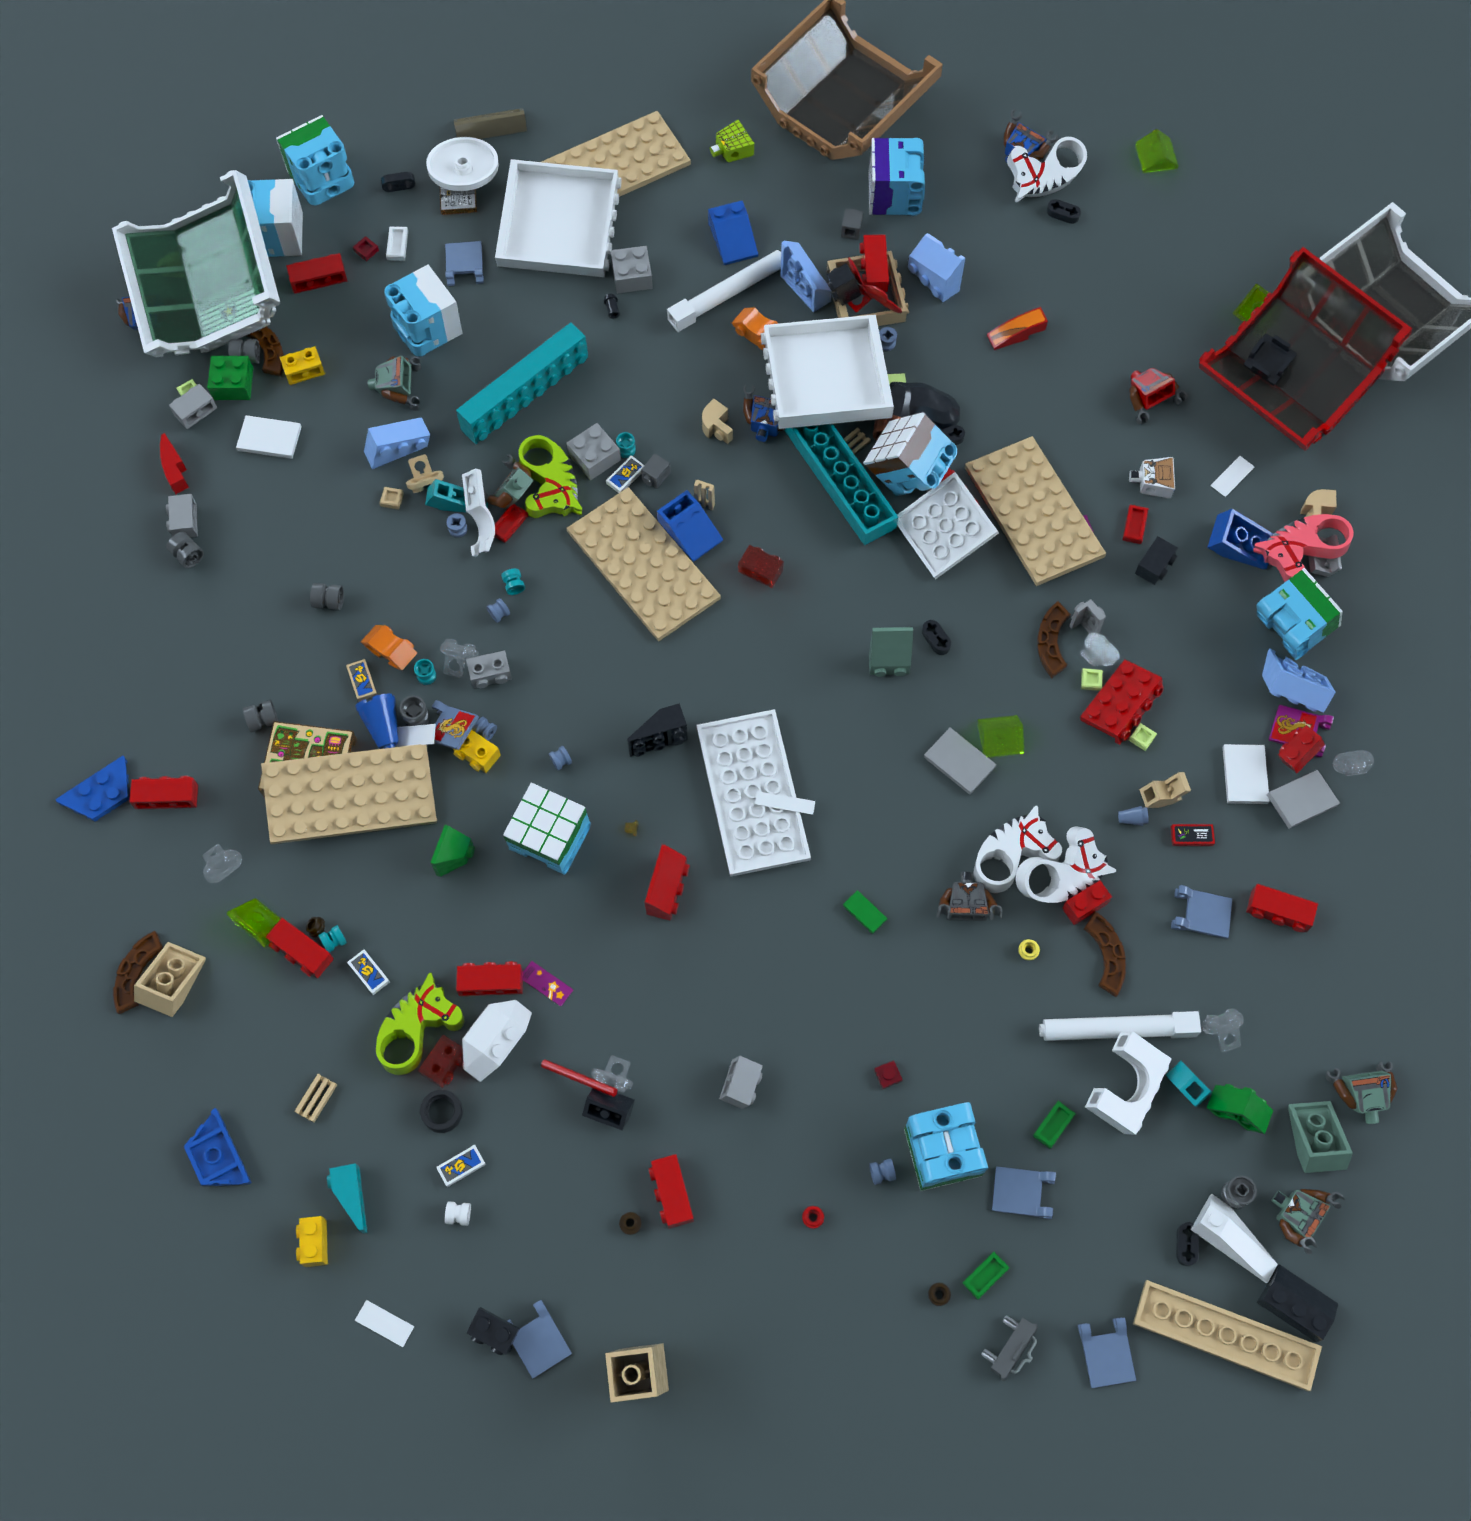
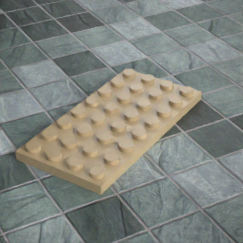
[542,111,691,197]
[965,436,1106,586]
[567,487,721,642]
[261,744,437,844]

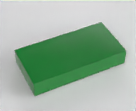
[843,890,887,934]
[1033,1101,1076,1149]
[962,1252,1009,1300]

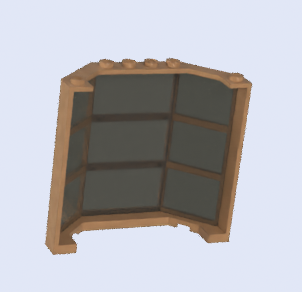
[751,0,943,160]

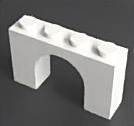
[1085,1032,1171,1135]

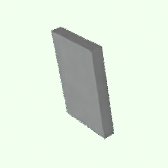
[924,727,997,795]
[1267,770,1340,829]

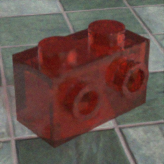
[738,545,784,588]
[418,1035,464,1088]

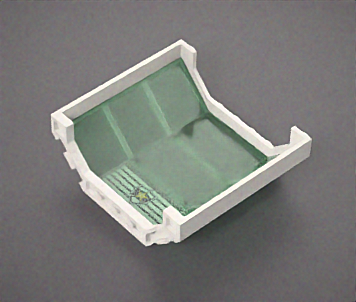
[112,170,280,357]

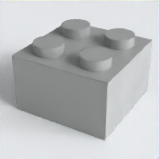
[611,246,653,294]
[566,423,621,481]

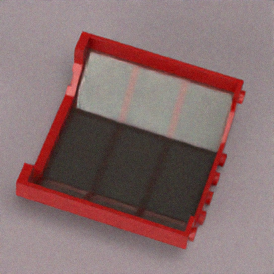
[1199,247,1412,451]

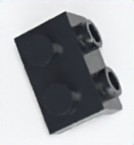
[467,1307,520,1355]

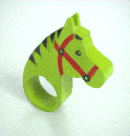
[519,435,582,518]
[376,973,465,1075]

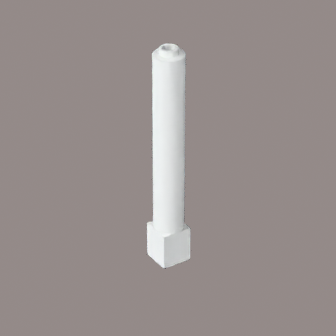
[667,250,781,332]
[1039,1011,1201,1041]

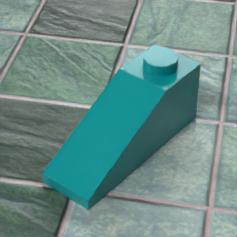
[425,479,489,513]
[327,1163,367,1233]

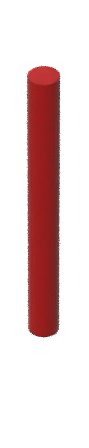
[541,1059,617,1097]

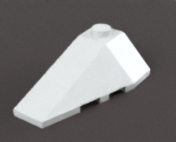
[1191,1194,1278,1283]

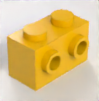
[280,346,325,385]
[453,730,501,773]
[296,1216,328,1267]

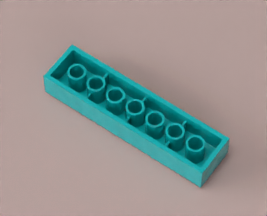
[456,322,588,444]
[785,424,899,545]

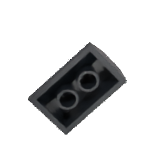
[1256,1264,1338,1342]

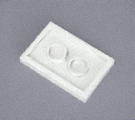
[236,416,302,459]
[1222,744,1270,804]

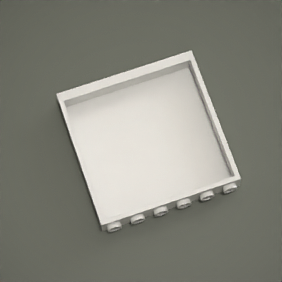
[495,159,622,277]
[761,315,894,429]

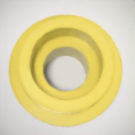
[1018,939,1040,960]

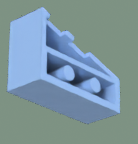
[364,417,430,469]

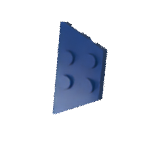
[55,756,130,822]
[184,1108,252,1186]

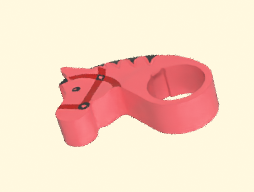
[1253,514,1354,582]

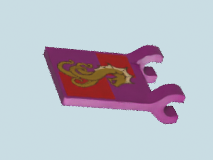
[1268,704,1334,758]

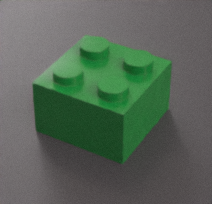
[207,356,254,400]

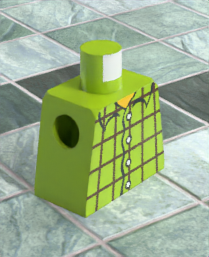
[710,120,754,162]

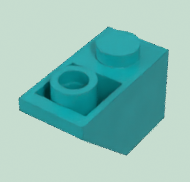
[1166,1061,1212,1107]

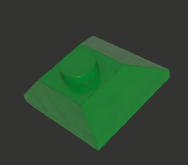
[431,825,475,877]

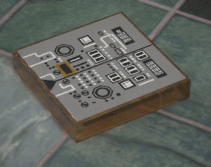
[440,187,477,215]

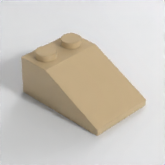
[134,942,206,1017]

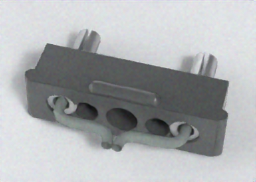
[981,1315,1037,1381]

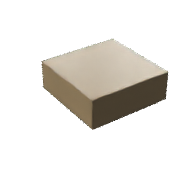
[380,487,404,510]

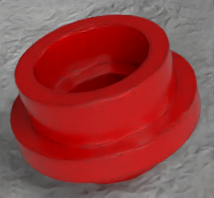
[802,1206,824,1229]

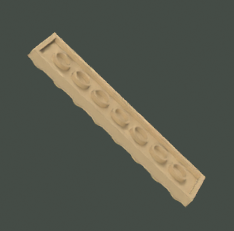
[1133,1280,1322,1392]

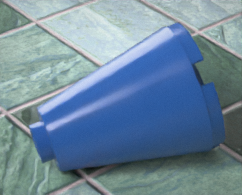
[355,693,398,749]

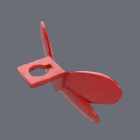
[847,257,902,314]

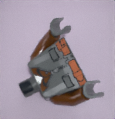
[937,872,1002,921]

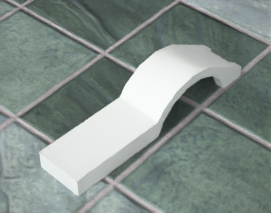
[462,468,495,557]

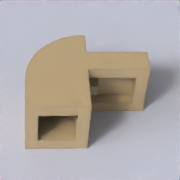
[702,399,733,444]
[1300,489,1337,517]
[1139,772,1191,808]

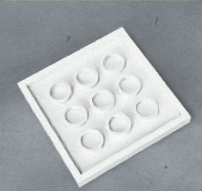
[897,472,999,579]

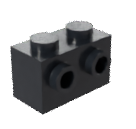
[827,263,861,306]
[1135,536,1178,585]
[582,1088,635,1131]

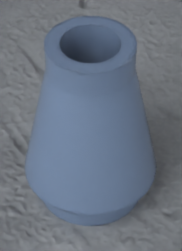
[1118,806,1149,826]

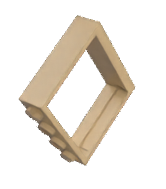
[827,251,909,326]

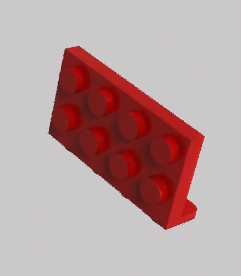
[1080,659,1164,745]

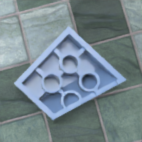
[908,233,965,302]
[780,240,831,313]
[1262,648,1336,713]

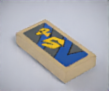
[346,659,377,702]

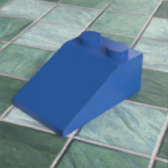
[708,200,758,265]
[1207,509,1273,569]

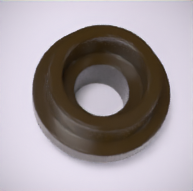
[306,917,325,937]
[619,1212,642,1235]
[928,1283,951,1306]

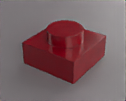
[353,236,379,261]
[874,1060,903,1090]

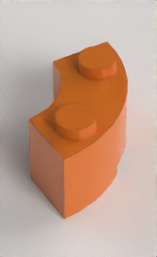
[732,307,778,350]
[361,625,417,670]

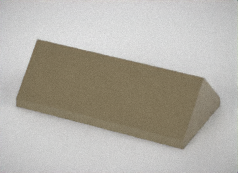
[454,108,527,139]

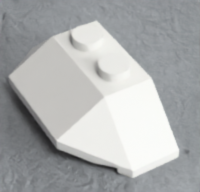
[462,1000,532,1082]

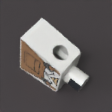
[1129,457,1175,498]

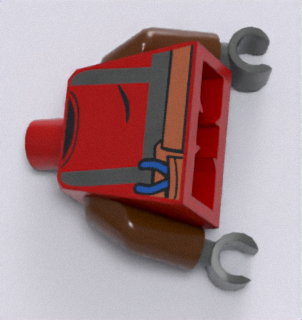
[1129,368,1187,425]

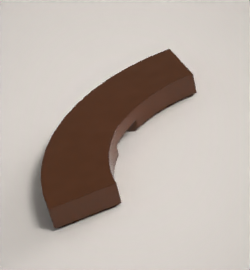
[245,317,284,377]
[1037,601,1071,678]
[1083,911,1126,997]
[113,931,163,1014]

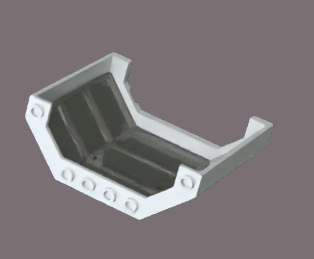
[1295,202,1471,381]

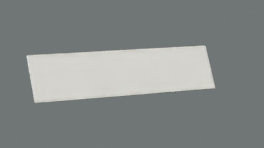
[755,791,815,814]

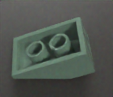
[869,627,913,677]
[1288,1101,1353,1173]

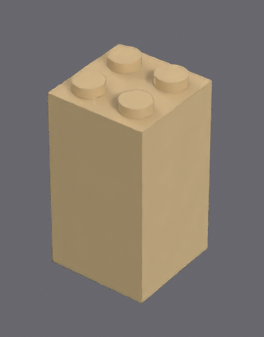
[605,1343,669,1402]

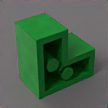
[1207,1084,1273,1134]

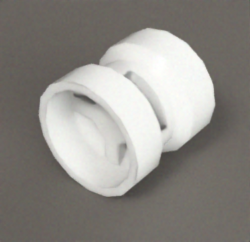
[445,1201,471,1226]

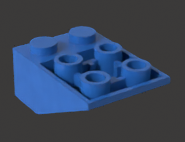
[657,490,723,562]

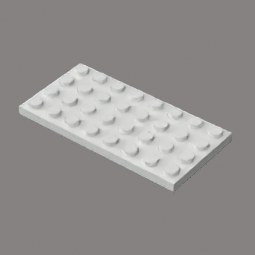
[696,709,811,877]

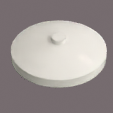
[427,137,499,191]

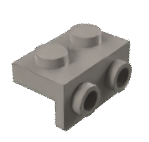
[1308,534,1342,577]
[1069,599,1106,638]

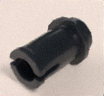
[603,293,620,319]

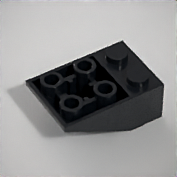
[627,703,688,757]

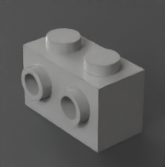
[169,384,217,429]
[166,494,198,537]
[466,650,512,688]
[719,1056,763,1109]

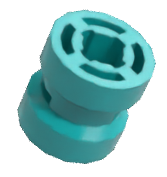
[616,432,636,458]
[501,568,525,595]
[414,659,437,685]
[319,925,347,953]

